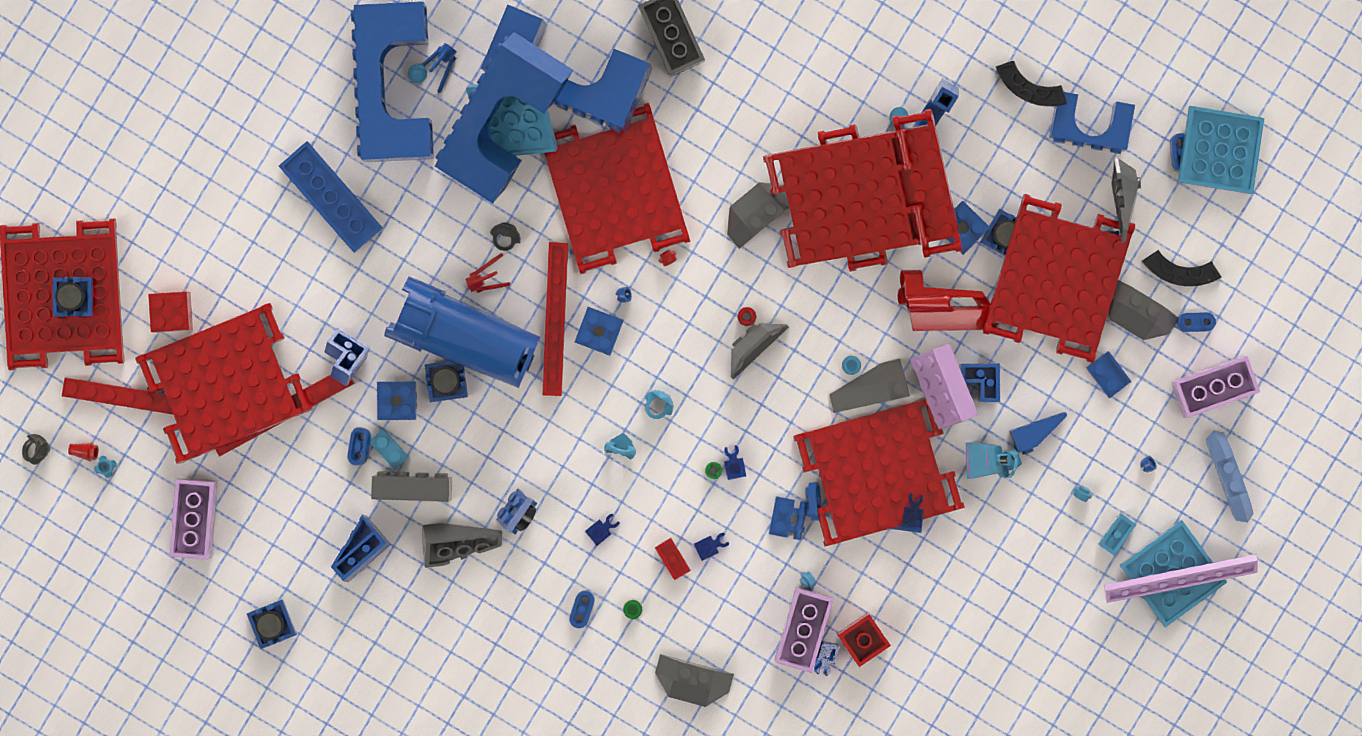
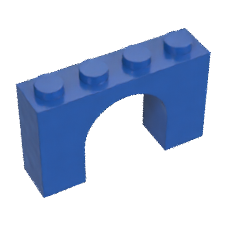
[913,78,959,127]
[1049,92,1135,154]

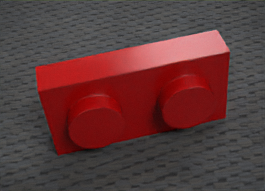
[655,538,691,581]

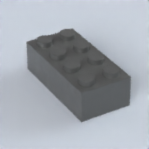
[638,0,705,78]
[371,471,452,502]

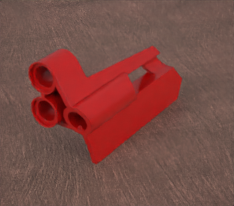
[897,270,999,331]

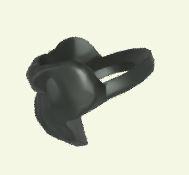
[490,222,521,251]
[22,434,50,465]

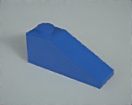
[1009,412,1067,455]

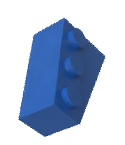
[331,514,391,582]

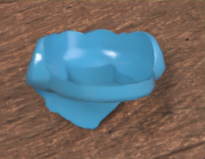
[645,390,674,419]
[604,433,636,460]
[998,450,1022,478]

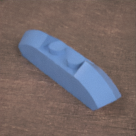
[1206,431,1254,523]

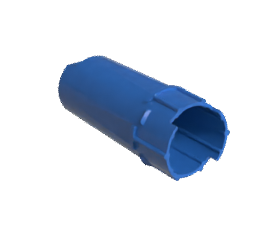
[384,276,540,388]

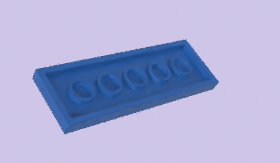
[279,141,383,253]

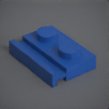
[1086,351,1132,398]

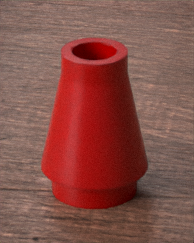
[68,443,99,461]

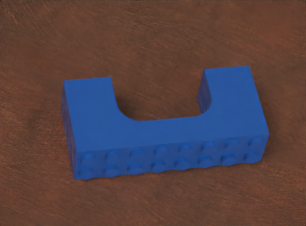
[351,2,434,162]
[480,4,653,133]
[434,32,573,204]

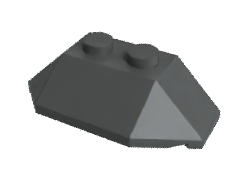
[727,182,789,249]
[1108,280,1178,340]
[730,323,789,380]
[655,654,734,707]

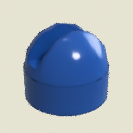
[615,287,632,303]
[1140,456,1157,473]

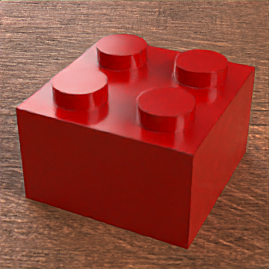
[148,291,193,333]
[836,612,891,667]

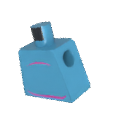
[966,442,1012,479]

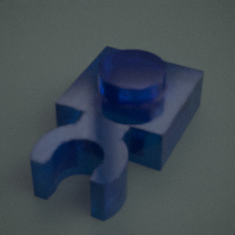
[724,445,746,480]
[901,493,924,529]
[585,513,620,546]
[693,532,730,561]
[814,641,840,676]

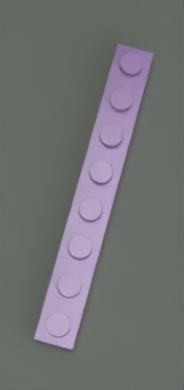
[1104,555,1258,603]

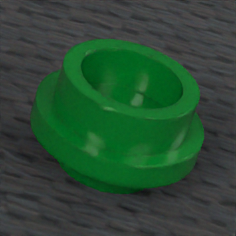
[623,600,642,619]

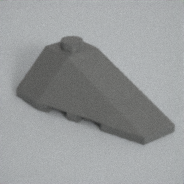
[1111,158,1141,242]
[829,359,910,413]

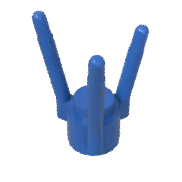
[421,43,457,93]

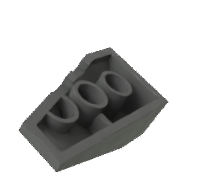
[422,523,502,568]

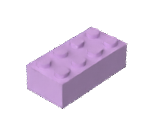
[910,343,978,429]
[1171,356,1260,418]
[169,479,218,560]
[774,587,834,673]

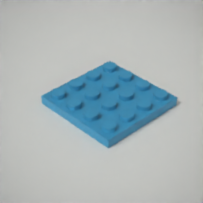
[466,84,558,156]
[1177,106,1265,194]
[1119,520,1227,628]

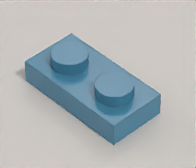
[370,429,409,470]
[1098,513,1137,555]

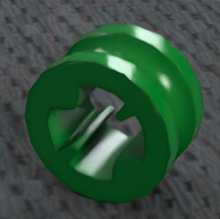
[705,462,722,479]

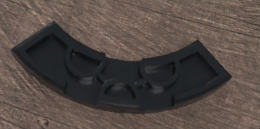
[996,61,1067,107]
[1142,250,1222,287]

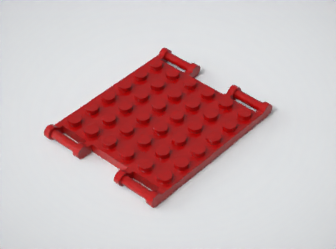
[544,103,691,275]
[818,109,963,272]
[763,129,929,268]
[983,194,1135,363]
[0,218,125,370]
[135,303,313,464]
[793,399,965,547]

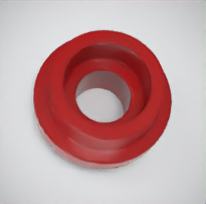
[658,250,677,267]
[737,307,757,326]

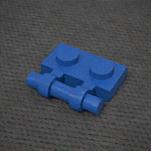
[769,496,808,540]

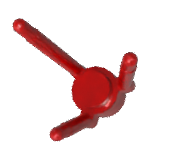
[465,253,511,293]

